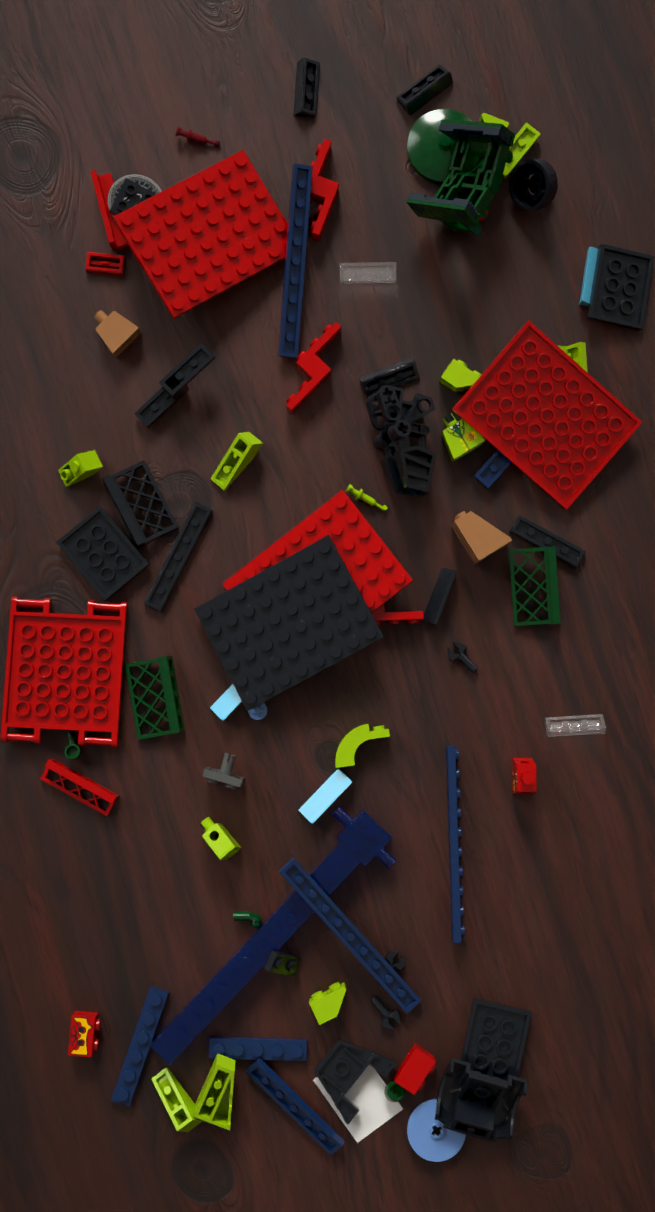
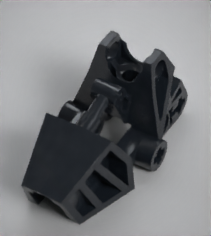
[366,385,436,497]

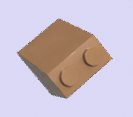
[451,511,512,564]

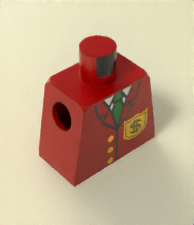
[512,758,536,795]

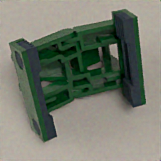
[406,119,516,235]

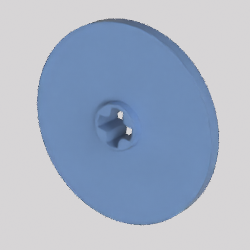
[407,1099,466,1162]

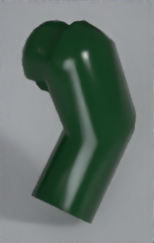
[233,911,262,928]

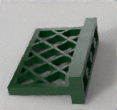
[509,546,561,626]
[125,656,185,740]

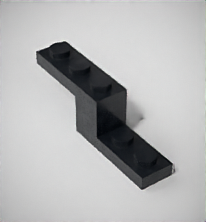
[134,343,215,428]

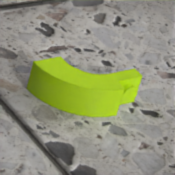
[335,724,390,768]

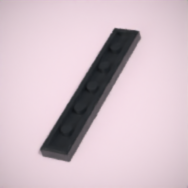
[144,502,213,613]

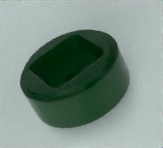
[384,1081,405,1102]

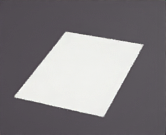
[313,1065,403,1143]

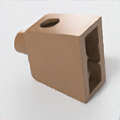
[94,310,141,358]

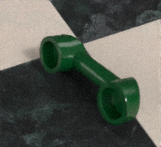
[64,730,82,760]

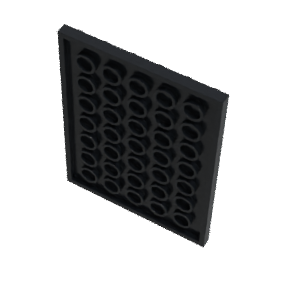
[194,535,385,711]

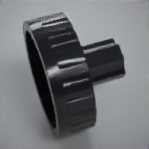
[509,158,558,211]

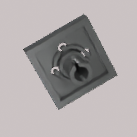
[203,753,245,790]

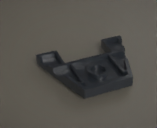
[314,1038,396,1124]

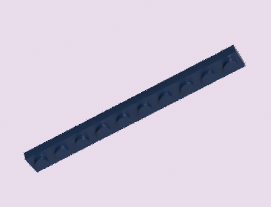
[278,163,313,359]
[446,745,465,943]
[279,857,422,1014]

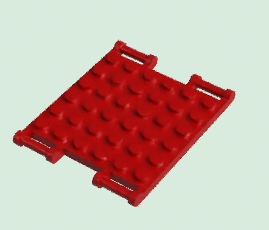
[1,597,128,748]

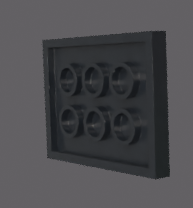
[587,244,654,331]
[56,506,150,601]
[460,997,532,1080]

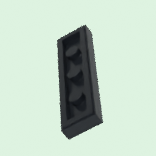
[509,515,586,568]

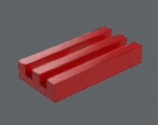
[85,251,126,276]

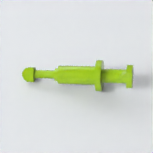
[345,484,388,511]

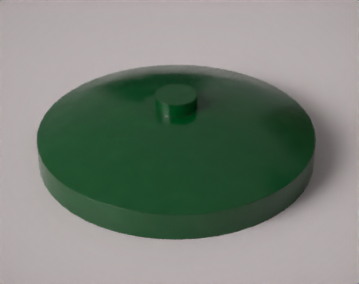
[407,109,480,184]

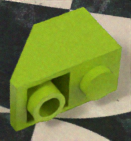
[439,359,481,392]
[58,450,103,487]
[309,982,346,1025]

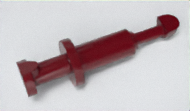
[175,127,220,147]

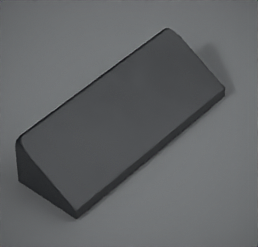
[293,57,320,118]
[396,65,453,115]
[359,357,420,398]
[422,568,457,626]

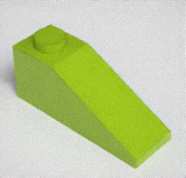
[210,432,263,490]
[151,1067,203,1132]

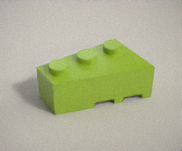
[193,1053,236,1131]

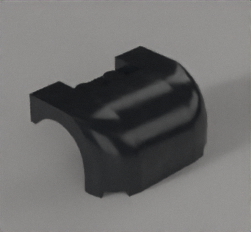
[435,1058,528,1142]

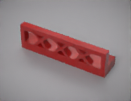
[90,170,129,250]
[40,758,119,816]

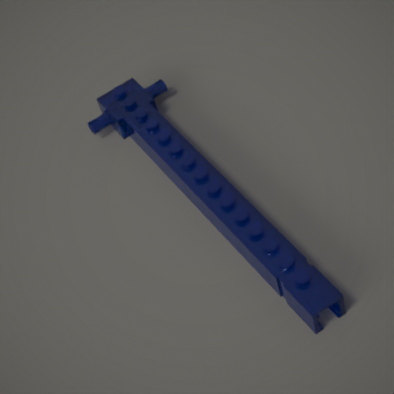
[150,806,396,1065]

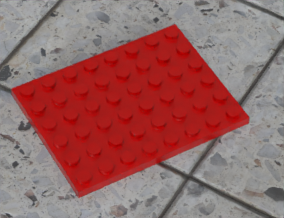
[113,150,288,320]
[452,320,643,510]
[222,490,413,613]

